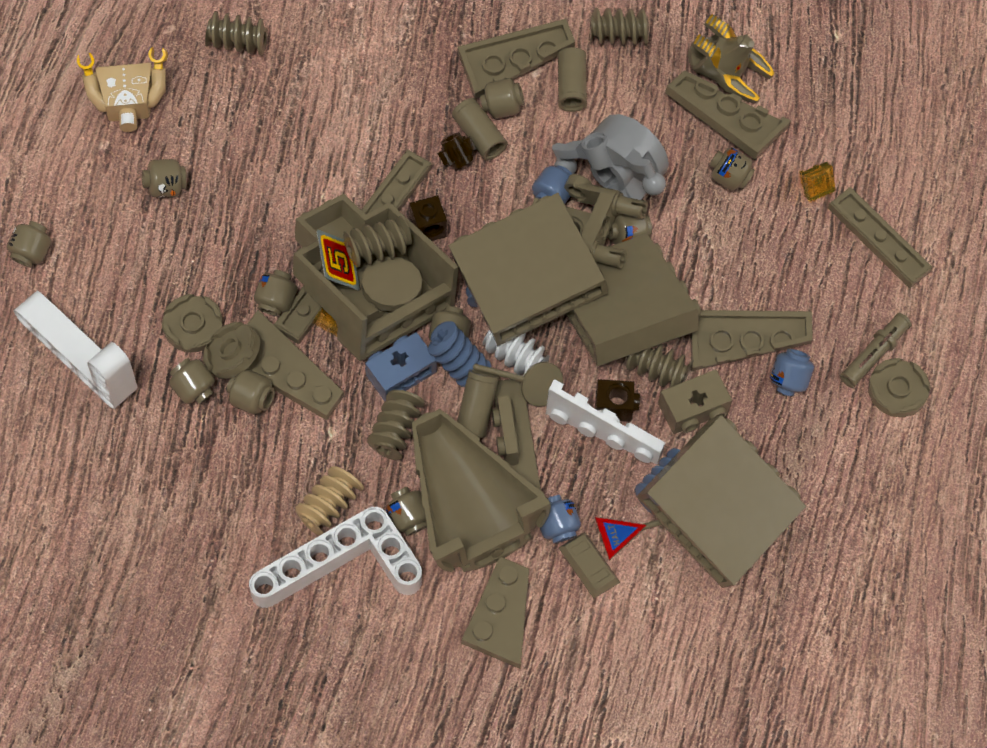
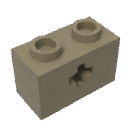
[658,369,732,434]

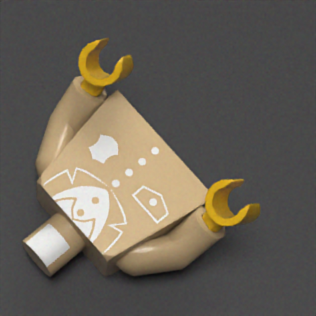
[77,47,168,132]

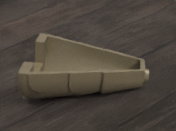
[412,409,551,572]

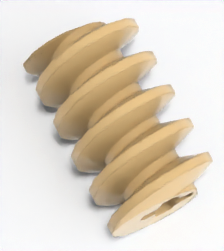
[295,466,364,535]

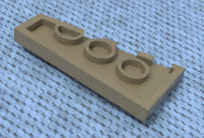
[458,19,575,99]
[665,70,791,159]
[246,310,344,420]
[690,310,813,371]

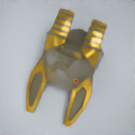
[688,14,774,104]

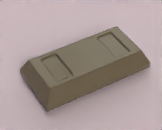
[559,532,620,599]

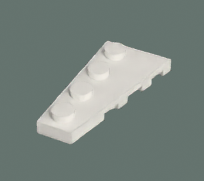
[546,379,665,465]

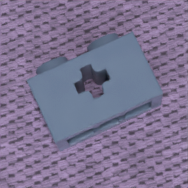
[365,332,437,401]

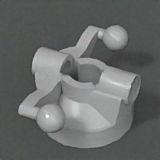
[552,114,669,200]

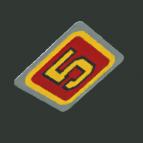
[317,230,360,290]

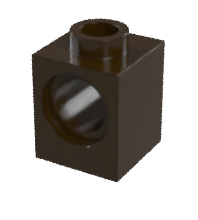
[409,195,447,241]
[595,379,640,422]

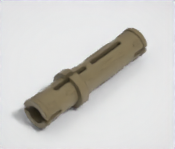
[839,313,912,388]

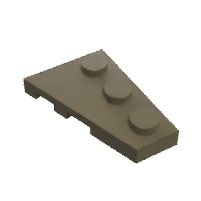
[461,557,529,669]

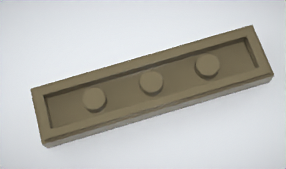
[828,187,933,288]

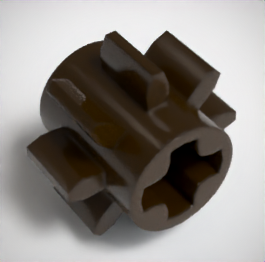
[438,132,476,169]

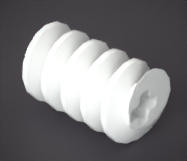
[482,330,550,376]

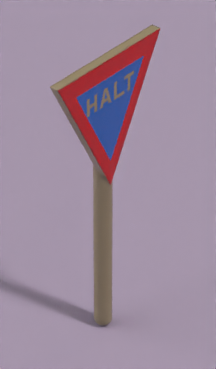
[595,517,662,561]

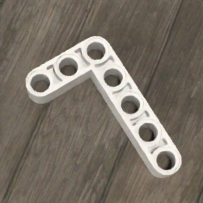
[13,291,138,409]
[249,507,422,608]

